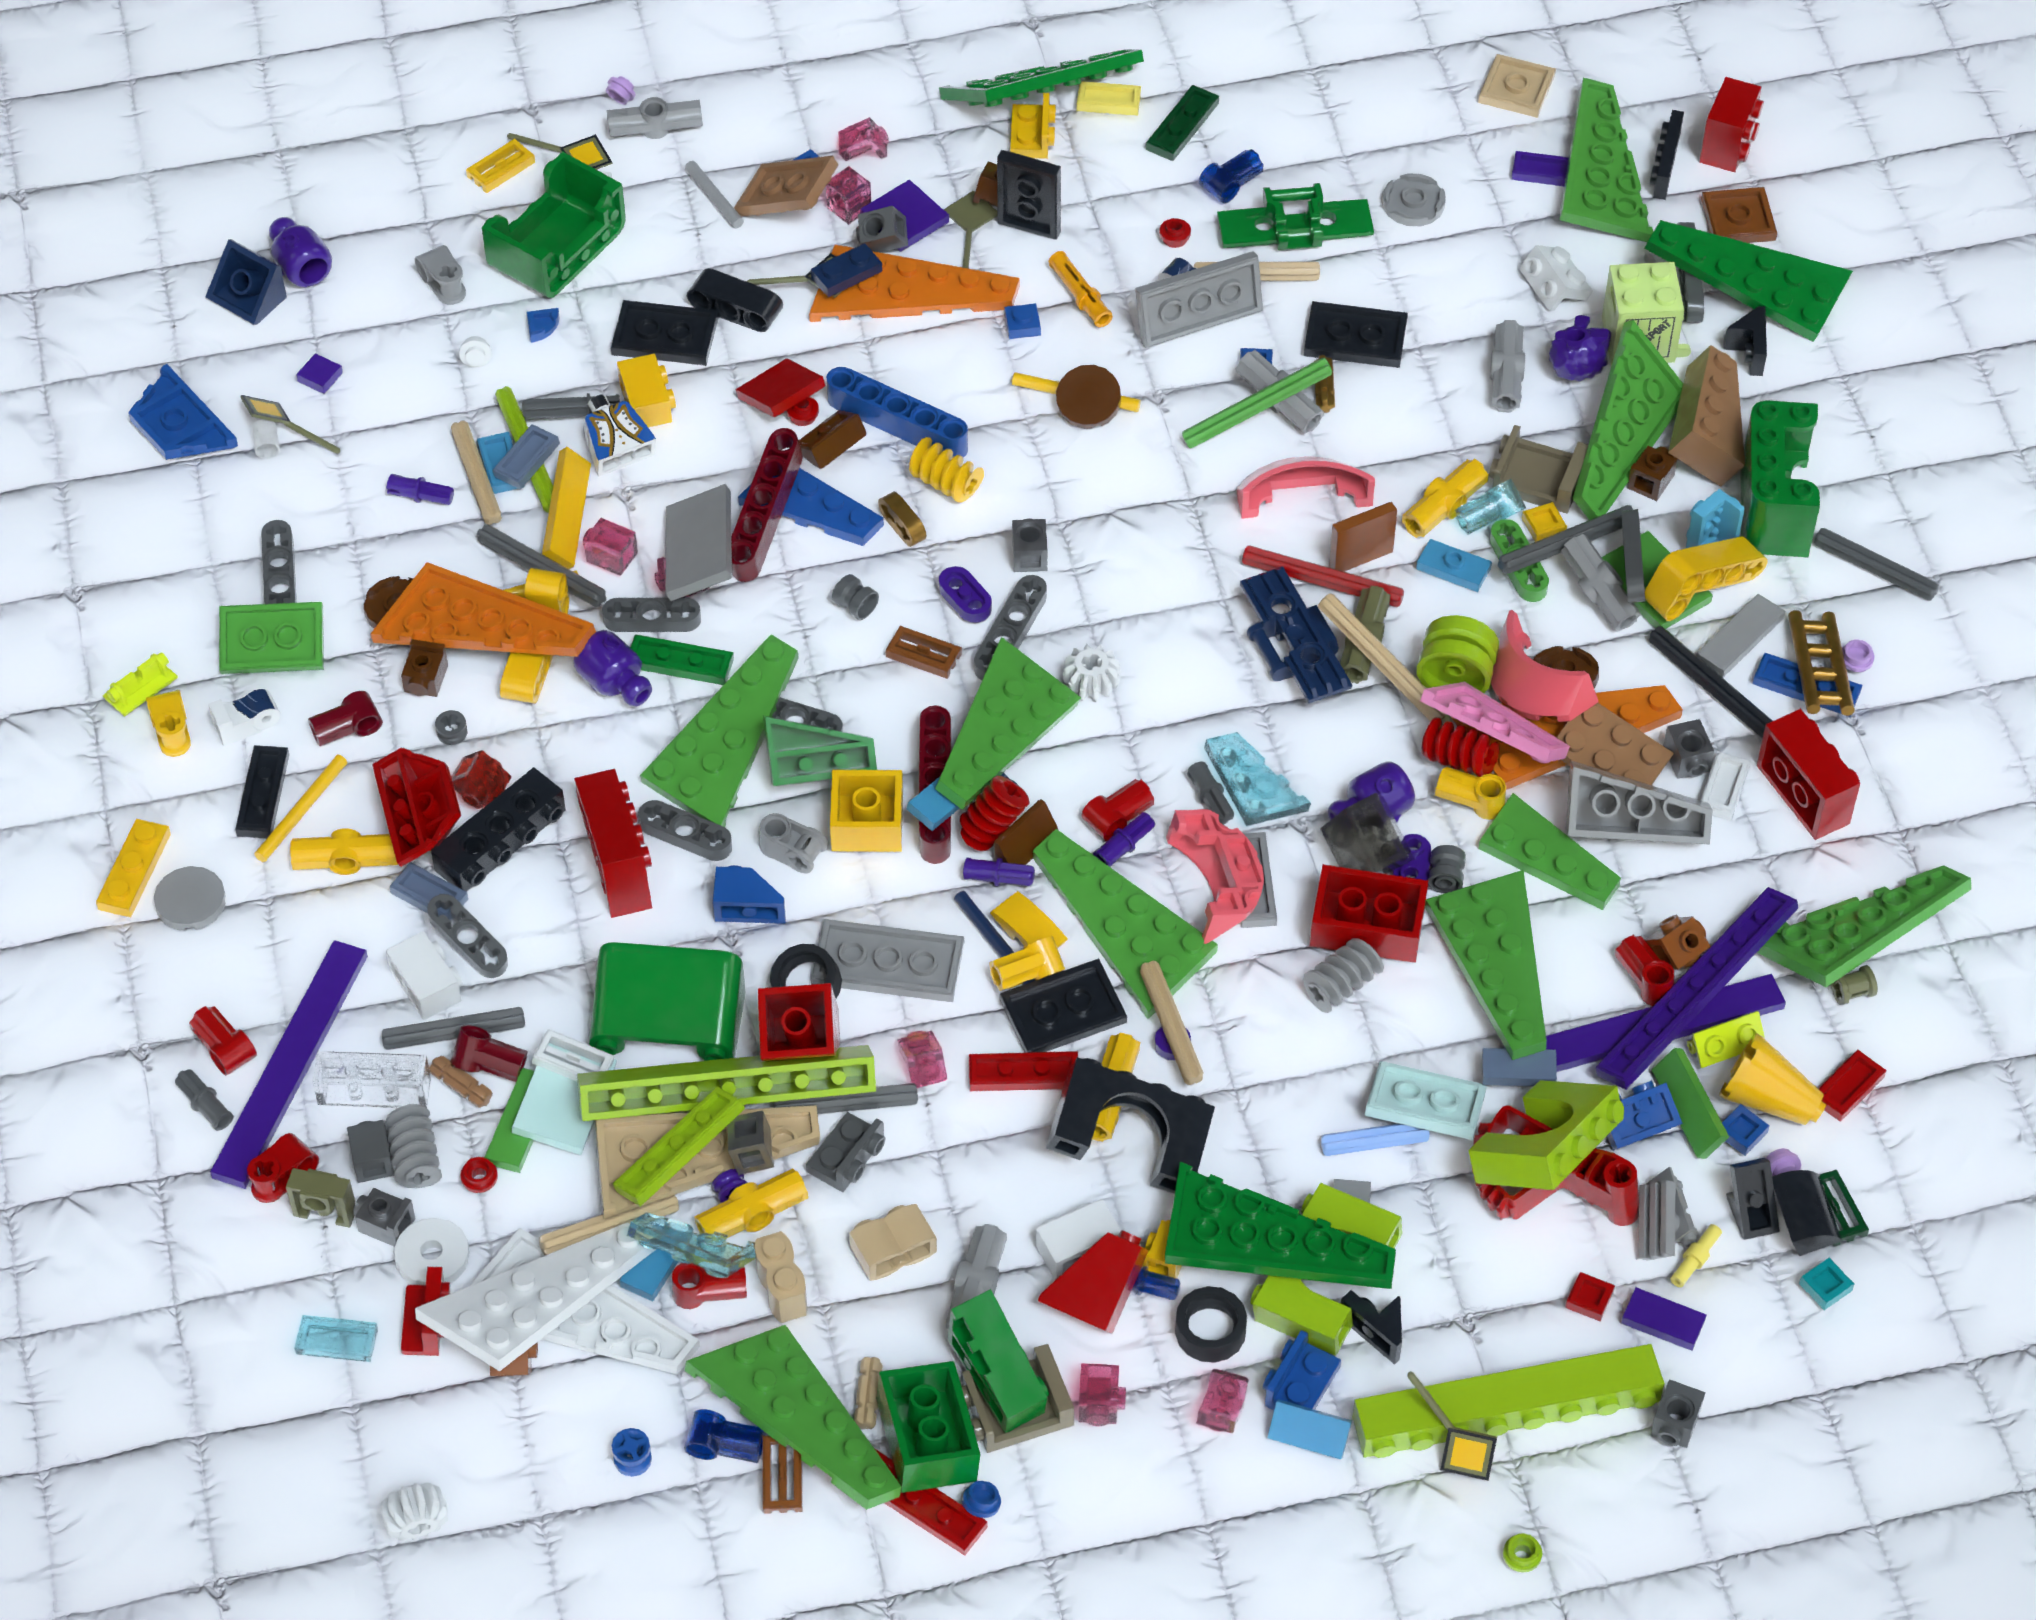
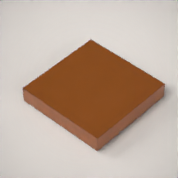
[1701,187,1777,243]
[1329,502,1397,572]

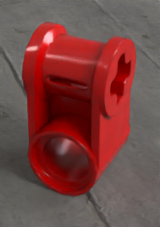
[247,1133,319,1203]

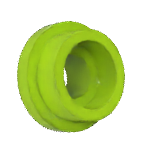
[1503,1533,1542,1572]

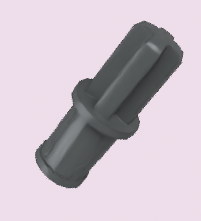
[1187,761,1234,825]
[175,1069,234,1131]

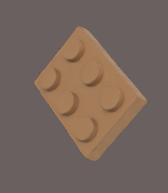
[734,155,839,217]
[1557,703,1674,785]

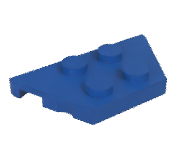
[128,364,238,460]

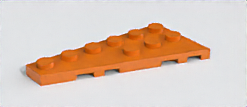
[370,562,596,657]
[1451,685,1683,790]

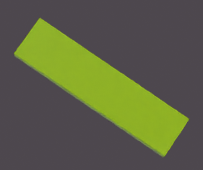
[613,1087,745,1207]

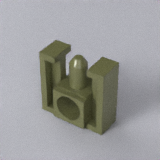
[286,1168,356,1228]

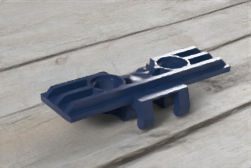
[1240,566,1353,703]

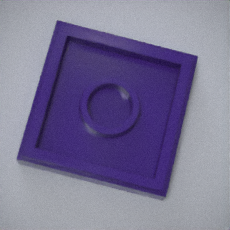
[860,179,949,252]

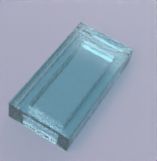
[294,1315,378,1362]

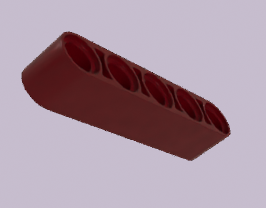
[731,428,803,582]
[919,705,951,864]

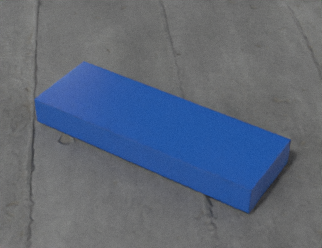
[1752,652,1863,717]

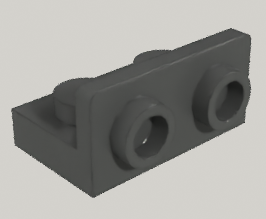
[806,1111,886,1192]

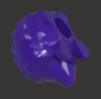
[1549,315,1611,382]

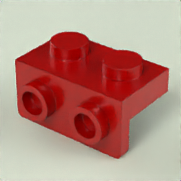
[401,1266,451,1356]

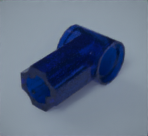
[1199,149,1264,204]
[684,1409,766,1463]

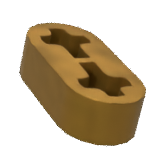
[878,491,927,547]

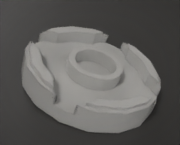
[1383,173,1446,227]
[153,866,226,931]

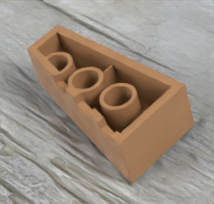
[1668,345,1745,487]

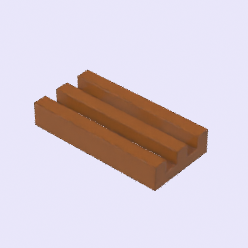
[886,625,962,679]
[763,1436,803,1514]

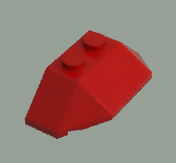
[372,747,461,867]

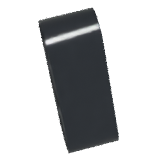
[686,268,784,332]

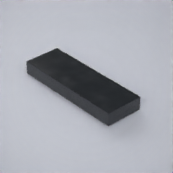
[235,745,290,839]

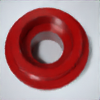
[1159,218,1191,248]
[786,396,819,426]
[460,1157,498,1193]

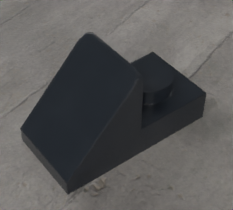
[1723,306,1767,376]
[1726,1158,1780,1240]
[1340,1290,1402,1365]

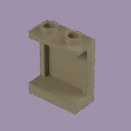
[1489,425,1589,514]
[961,1344,1074,1453]

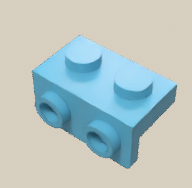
[1686,489,1745,548]

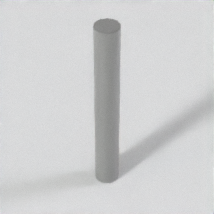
[685,160,744,228]

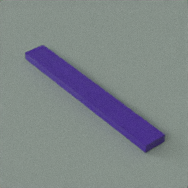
[1595,887,1798,1090]
[210,940,368,1189]
[1503,974,1786,1072]

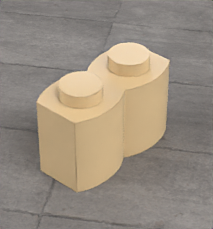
[849,1204,937,1281]
[755,1231,807,1323]

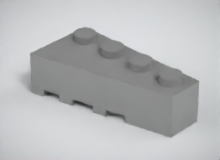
[1565,760,1713,845]

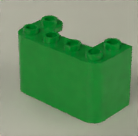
[481,151,626,298]
[1741,400,1820,558]

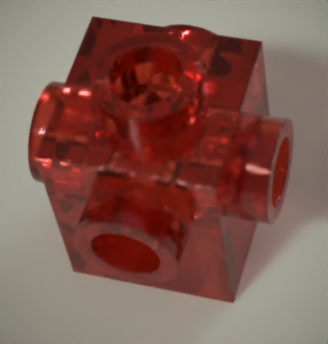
[451,750,512,809]

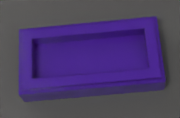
[1511,151,1569,187]
[1621,1287,1707,1351]

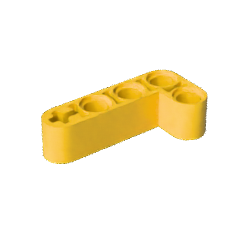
[1645,536,1768,621]
[500,568,569,704]

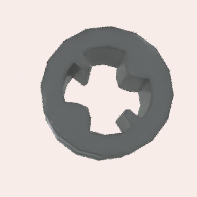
[435,710,468,745]

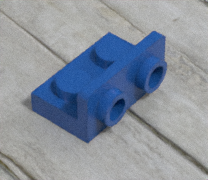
[1607,1080,1683,1151]
[1262,1330,1341,1410]

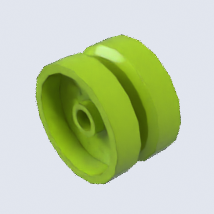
[1416,615,1499,693]

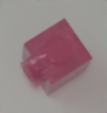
[583,518,638,576]
[1078,1363,1126,1426]

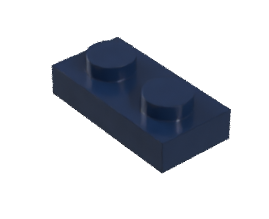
[811,243,882,297]

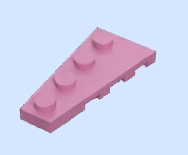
[1420,682,1570,763]

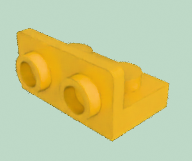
[1010,93,1056,159]

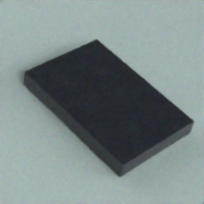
[997,149,1061,240]
[611,300,719,366]
[1303,301,1408,368]
[999,958,1128,1053]

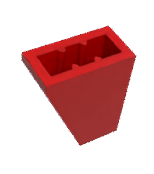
[1038,1230,1149,1334]

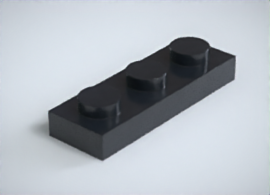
[1649,110,1684,200]

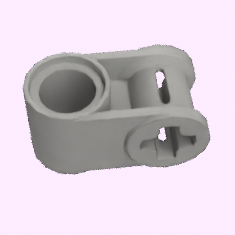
[414,245,466,305]
[760,813,829,874]

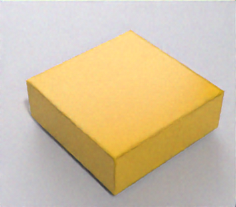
[1521,502,1567,542]

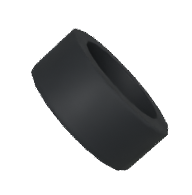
[770,944,842,999]
[1175,1286,1247,1363]

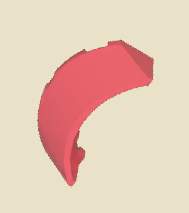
[1237,456,1375,519]
[1491,610,1598,722]
[1166,809,1264,944]

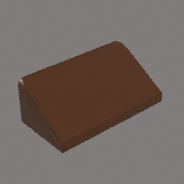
[799,410,867,469]
[994,799,1058,865]

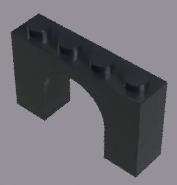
[1046,1057,1215,1194]

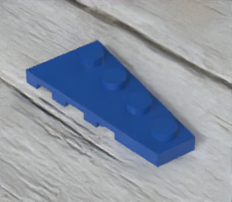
[738,468,884,546]

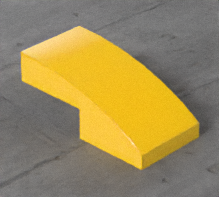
[990,891,1068,948]

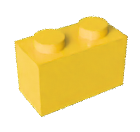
[617,353,676,428]

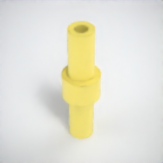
[1670,1224,1722,1288]

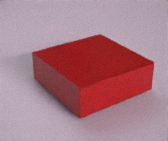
[1565,1272,1615,1322]

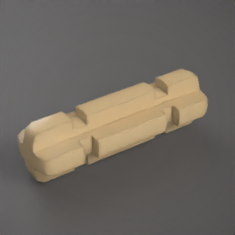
[854,1357,883,1430]

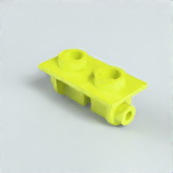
[102,652,178,717]
[1687,1011,1765,1068]

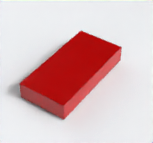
[1819,1049,1887,1122]

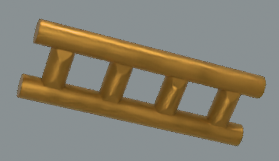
[1788,610,1855,716]

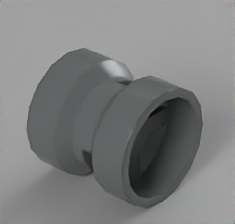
[832,574,879,620]
[1428,845,1466,894]

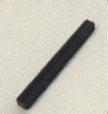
[1649,626,1773,739]

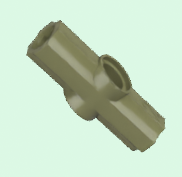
[1340,585,1391,684]

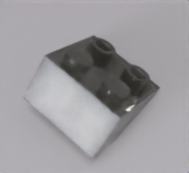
[1320,793,1415,874]

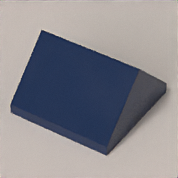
[205,239,287,325]

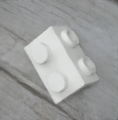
[1520,245,1593,311]

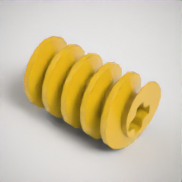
[909,437,984,503]

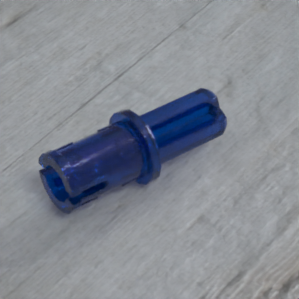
[1132,1266,1181,1301]

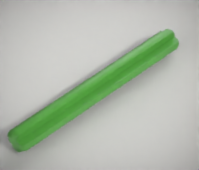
[1182,358,1332,448]

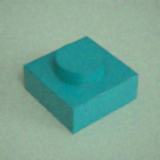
[1799,1257,1855,1311]

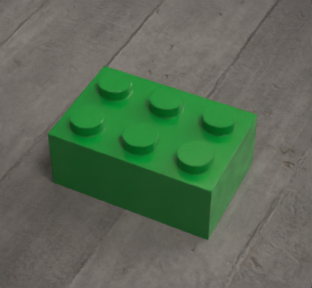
[876,1361,981,1493]

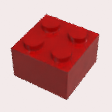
[1699,77,1764,173]

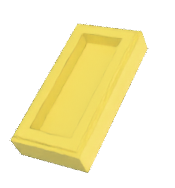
[1077,81,1141,116]

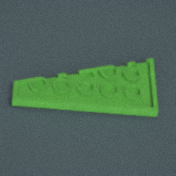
[1559,77,1653,242]
[1573,320,1683,520]
[1033,829,1218,1019]
[1426,870,1547,1060]

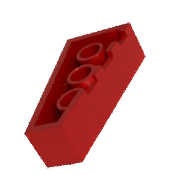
[574,768,653,918]

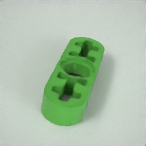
[1490,519,1549,602]

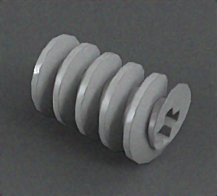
[1303,938,1384,1013]
[385,1104,442,1188]

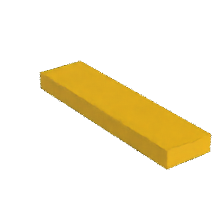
[542,447,591,569]

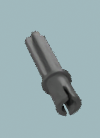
[522,393,620,419]

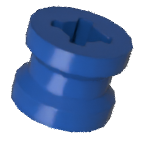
[611,1428,652,1477]

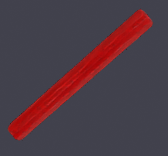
[1242,545,1404,608]

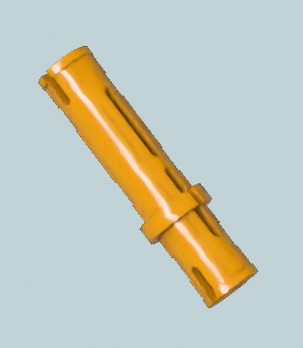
[1048,251,1113,327]

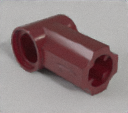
[308,690,383,746]
[450,1025,528,1082]

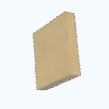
[1478,54,1556,118]

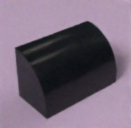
[1772,1170,1842,1256]

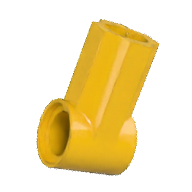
[1435,767,1506,820]
[989,936,1065,991]

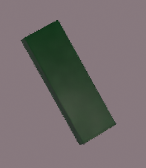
[1146,85,1219,161]

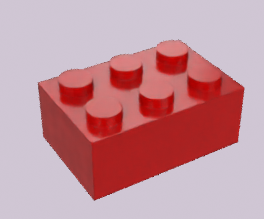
[1756,708,1861,840]
[1310,864,1429,963]

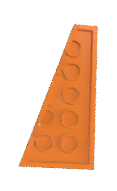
[809,244,1020,322]

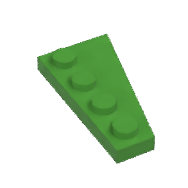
[1478,793,1621,910]

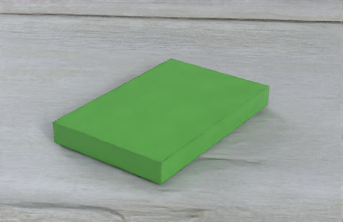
[1602,531,1713,629]
[219,602,324,674]

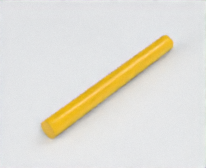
[1012,372,1141,412]
[254,754,348,862]

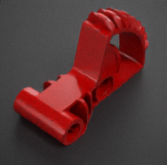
[1471,1105,1639,1226]

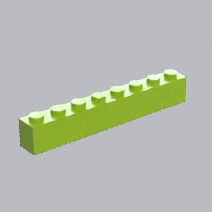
[577,1045,876,1121]
[1352,1344,1665,1458]

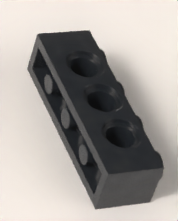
[431,767,566,892]

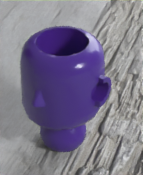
[269,217,332,287]
[573,630,652,707]
[1328,761,1415,832]

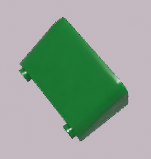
[589,942,746,1061]

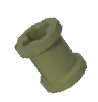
[1831,965,1878,1005]

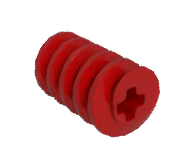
[1421,717,1500,777]
[959,776,1030,851]

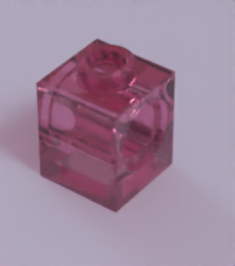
[826,166,871,225]

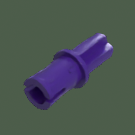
[386,473,454,505]
[1093,812,1155,867]
[963,857,1035,886]

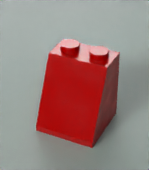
[758,983,841,1061]

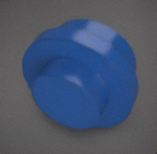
[962,1481,1001,1518]

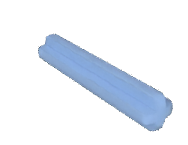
[1321,1124,1430,1156]

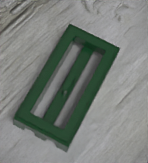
[1819,1169,1869,1247]

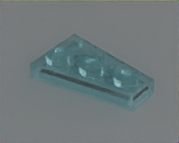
[1204,732,1311,826]
[627,1212,756,1278]

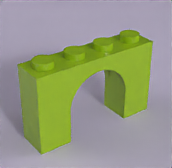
[1468,1080,1624,1190]
[1250,1182,1403,1356]

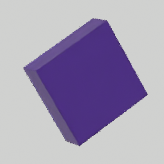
[296,353,343,394]

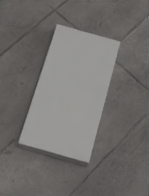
[1135,251,1263,348]
[665,484,732,601]
[811,919,965,1002]

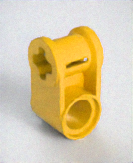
[146,690,191,757]

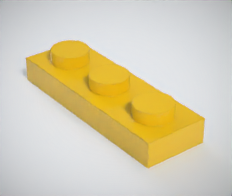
[96,818,171,918]

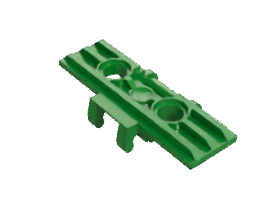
[1217,183,1374,250]

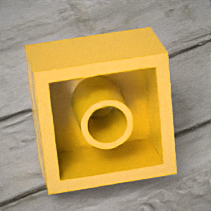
[830,770,903,852]

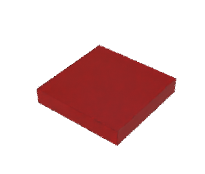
[735,358,826,418]

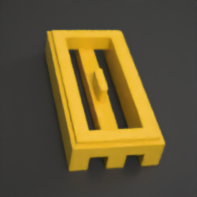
[466,138,535,194]

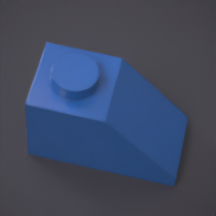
[713,865,786,924]

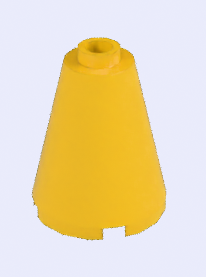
[1719,1033,1826,1125]

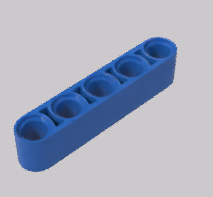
[826,367,968,458]

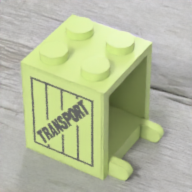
[1602,262,1691,366]

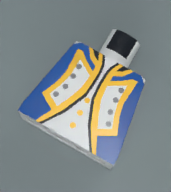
[584,394,656,477]

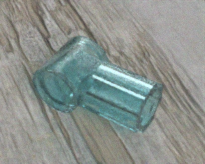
[1455,478,1526,535]

